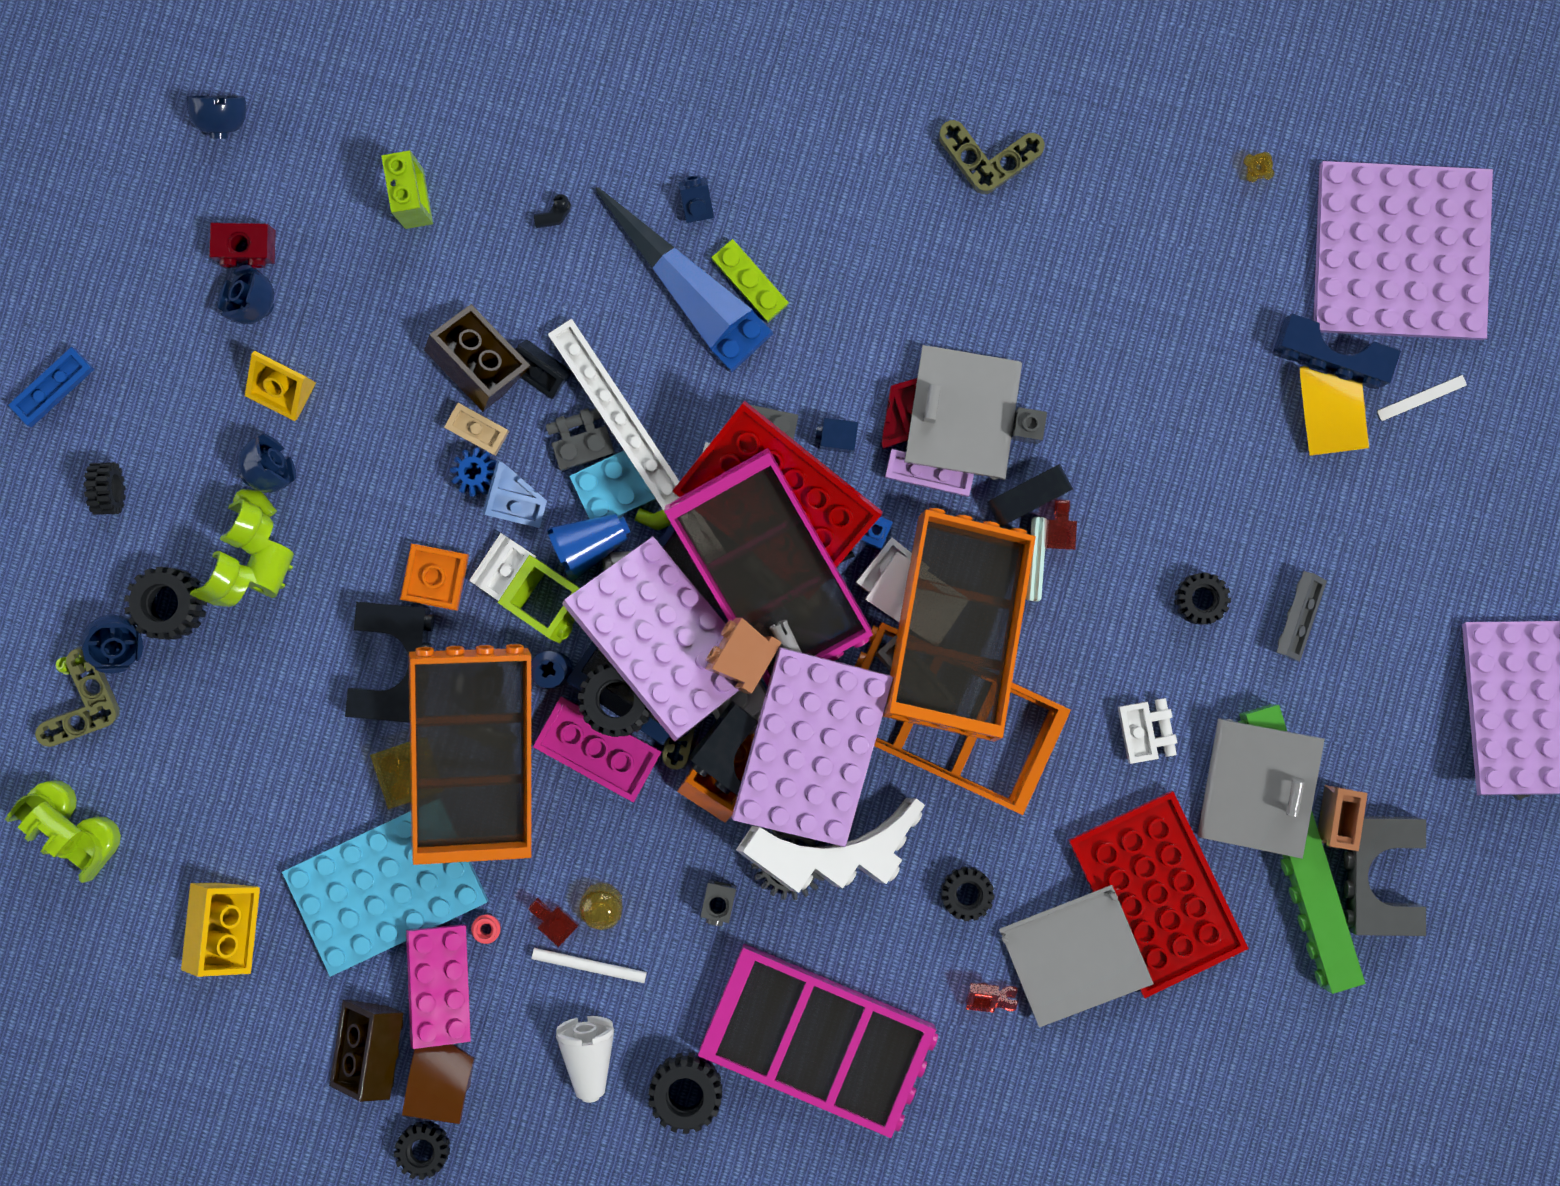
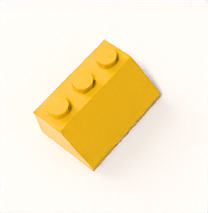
[181,883,260,977]

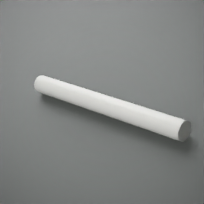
[532,948,647,983]

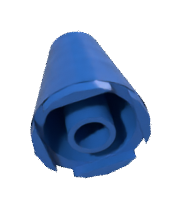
[547,514,631,582]

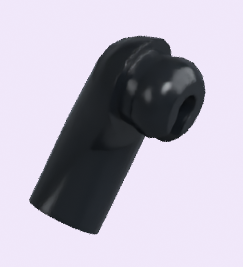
[534,194,571,229]

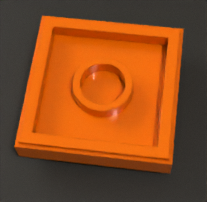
[400,543,469,611]

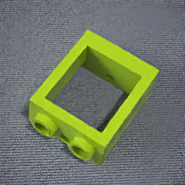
[381,150,433,229]
[497,554,580,644]

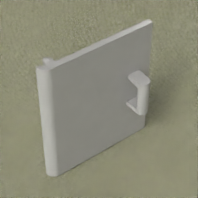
[904,345,1022,480]
[1197,718,1325,859]
[999,885,1154,1028]

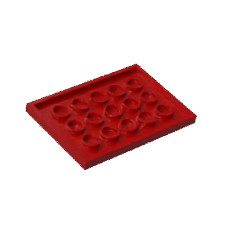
[672,401,883,600]
[1068,791,1249,998]

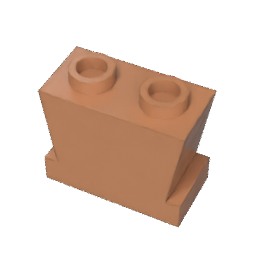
[705,617,782,694]
[1318,785,1368,851]

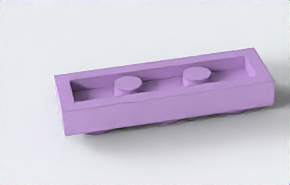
[885,449,974,497]

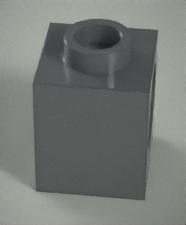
[1011,407,1047,444]
[701,880,737,926]

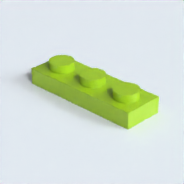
[711,239,789,323]

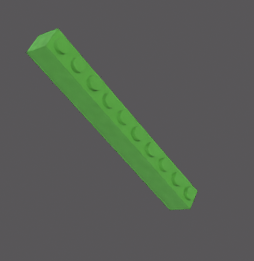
[1238,704,1365,994]

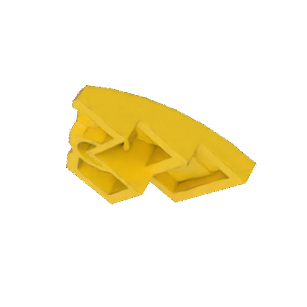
[1300,366,1369,456]

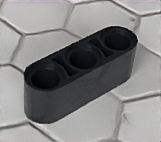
[987,464,1073,527]

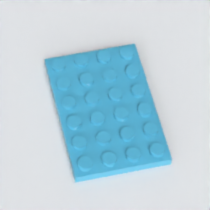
[282,797,489,977]

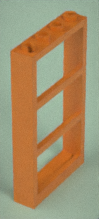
[855,622,1071,815]

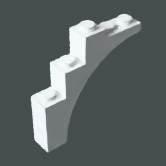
[736,798,925,893]

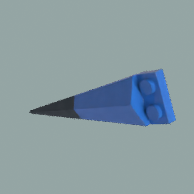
[596,187,773,372]

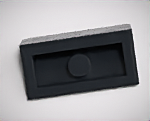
[515,340,572,399]

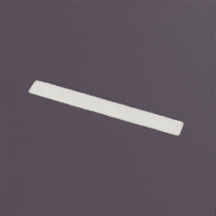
[1377,375,1467,421]

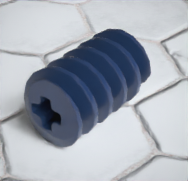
[531,651,573,688]

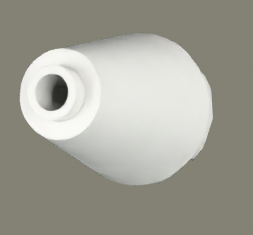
[556,1016,614,1103]

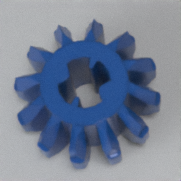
[450,448,497,497]

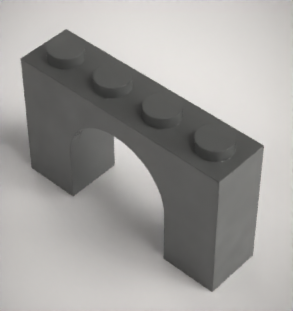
[1343,816,1426,936]

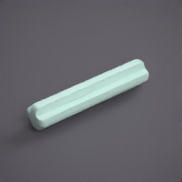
[1026,517,1047,602]

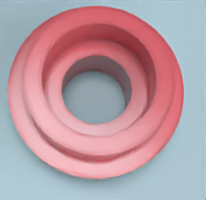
[471,914,501,944]

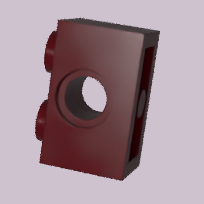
[210,223,276,268]

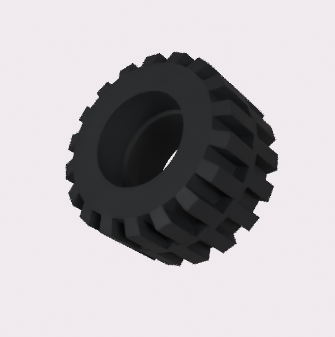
[124,567,207,640]
[578,662,651,737]
[648,1053,723,1134]

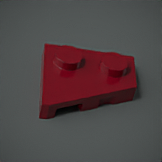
[881,378,917,449]

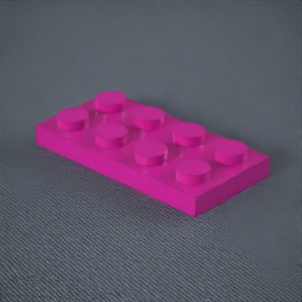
[533,696,662,803]
[406,924,471,1049]

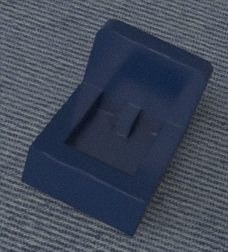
[679,175,714,223]

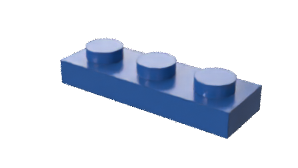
[8,347,95,427]

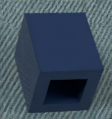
[815,418,858,454]

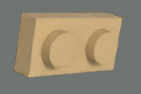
[444,403,509,456]

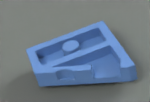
[483,460,547,528]

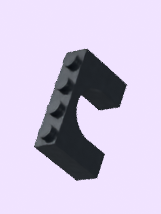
[345,602,434,723]
[689,701,758,796]

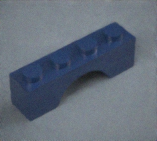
[1274,313,1401,389]

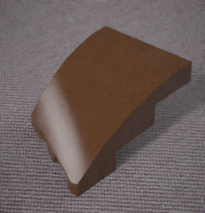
[402,1044,475,1124]

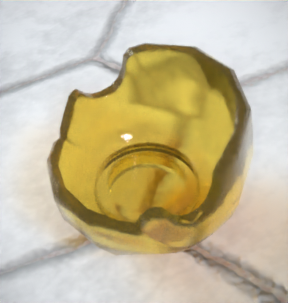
[579,882,623,931]

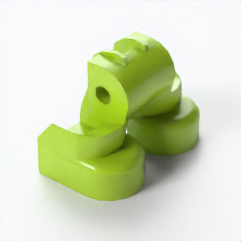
[190,499,294,607]
[4,780,121,883]

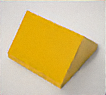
[245,351,316,421]

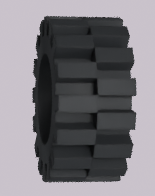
[84,462,126,515]
[1174,572,1231,625]
[941,867,995,922]
[394,1121,450,1180]

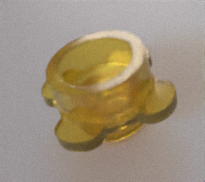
[1243,152,1274,182]

